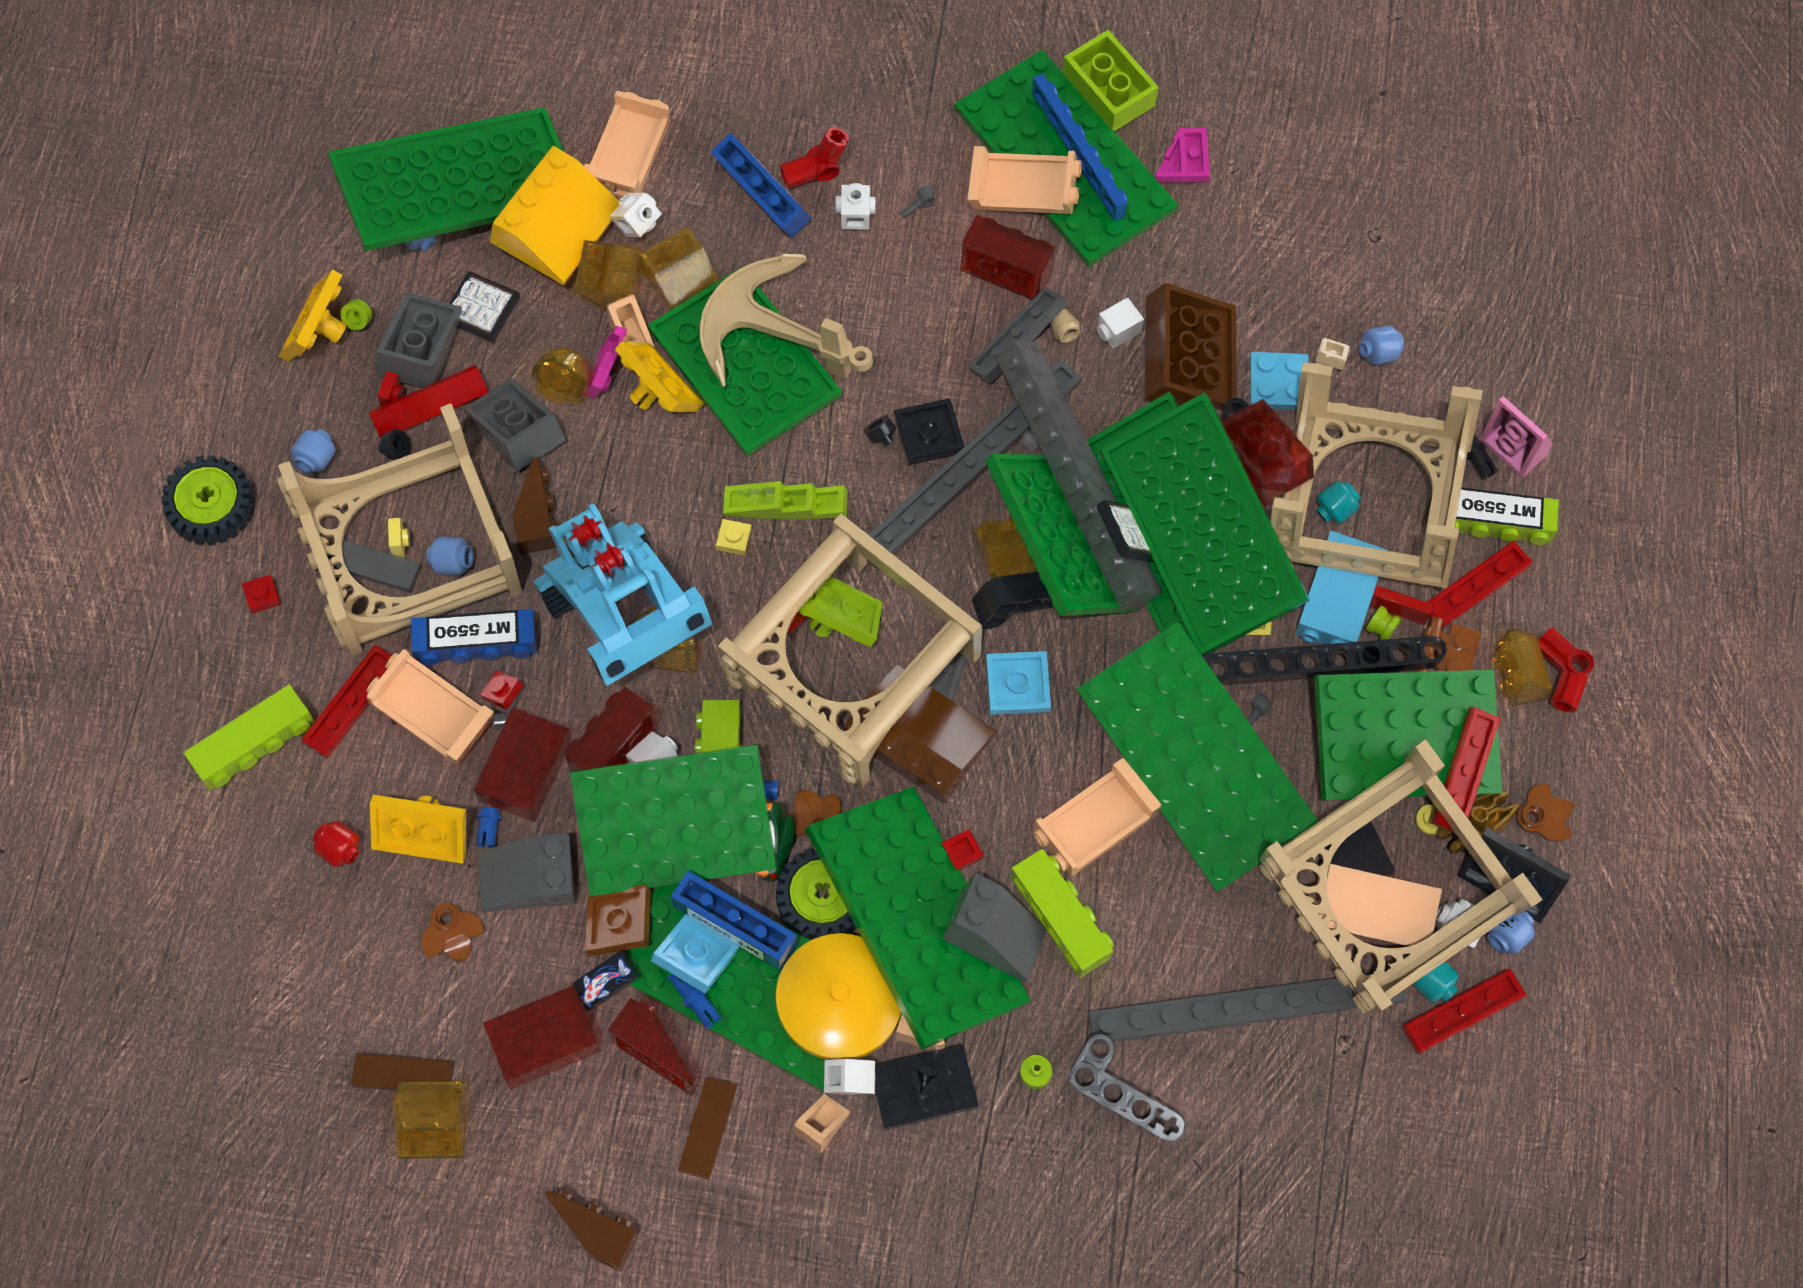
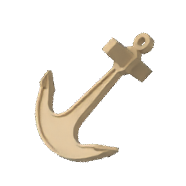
[700,254,873,387]

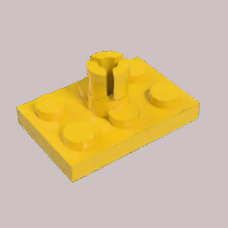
[278,269,347,362]
[615,341,705,412]
[370,795,466,864]

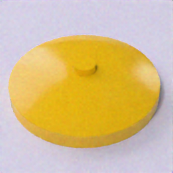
[776,933,902,1060]

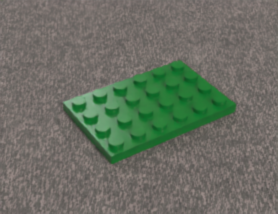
[647,266,842,457]
[985,454,1141,616]
[1314,670,1502,801]
[570,744,777,897]

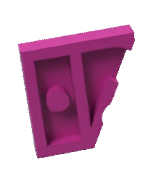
[1155,128,1210,183]
[584,325,627,399]

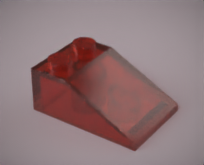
[608,998,696,1096]

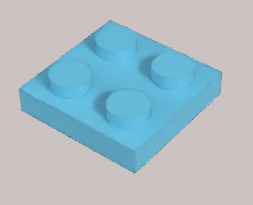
[1249,352,1309,410]
[986,651,1051,715]
[651,914,739,994]

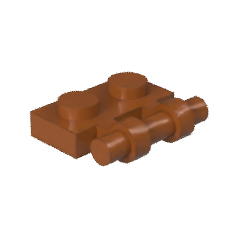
[1415,617,1482,672]

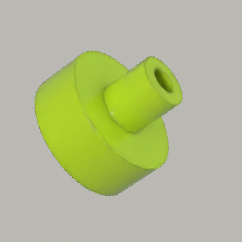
[341,299,372,330]
[1020,1055,1052,1089]

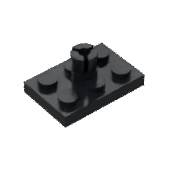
[1457,828,1571,923]
[875,1044,978,1131]

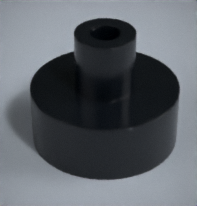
[864,415,895,446]
[378,429,410,460]

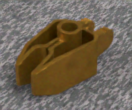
[1437,791,1519,854]

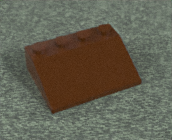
[1145,283,1237,410]
[843,664,997,804]

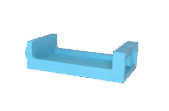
[1295,531,1387,644]

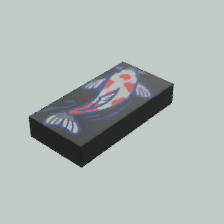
[572,950,640,1011]

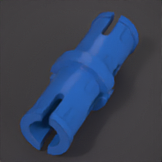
[668,974,722,1029]

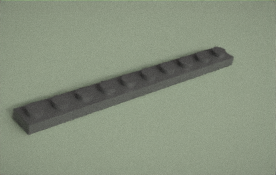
[867,359,1082,570]
[1088,971,1406,1045]

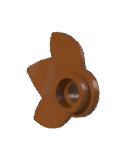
[1517,783,1575,842]
[785,790,841,836]
[422,903,484,962]

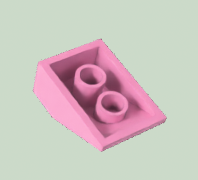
[1480,396,1553,478]

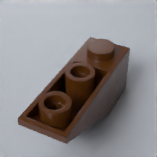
[512,457,557,555]
[545,1189,639,1272]

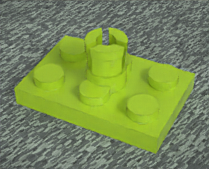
[798,563,883,647]

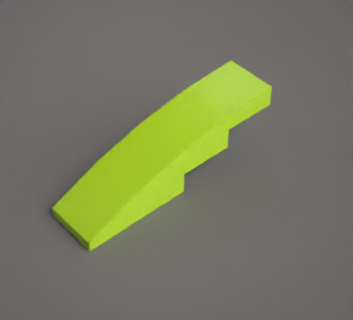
[723,481,848,520]

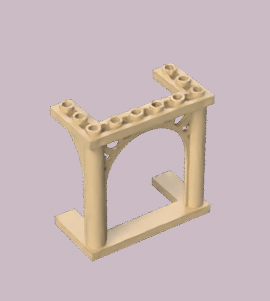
[1271,362,1483,588]
[277,403,523,656]
[718,513,982,788]
[1259,740,1543,1016]

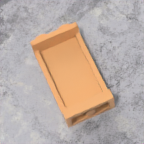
[584,91,670,198]
[967,146,1082,214]
[366,649,494,767]
[1033,758,1161,877]
[1313,864,1442,947]

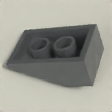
[376,292,462,388]
[464,378,566,471]
[478,833,576,912]
[942,873,1047,982]

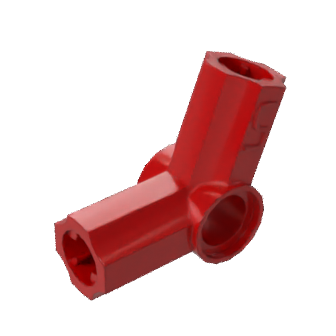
[779,127,849,189]
[1533,627,1595,713]

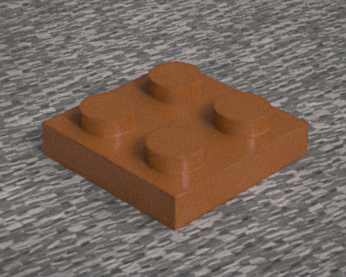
[585,884,651,956]

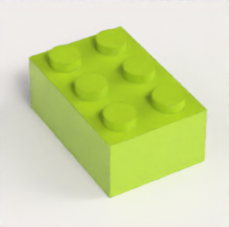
[1062,30,1159,131]

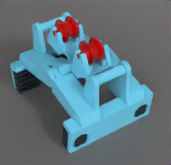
[533,503,712,686]

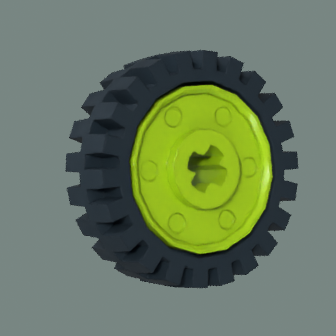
[161,455,255,546]
[776,848,857,939]

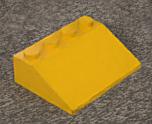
[490,146,619,286]

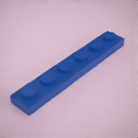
[1031,73,1128,222]

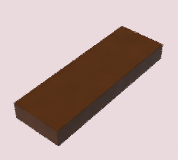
[351,1053,453,1096]
[678,1077,737,1181]

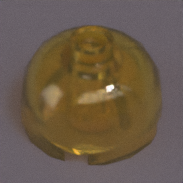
[531,347,592,405]

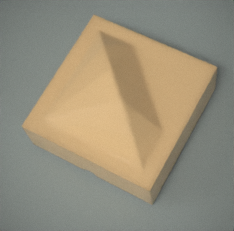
[1315,338,1350,370]

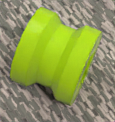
[1365,605,1402,640]

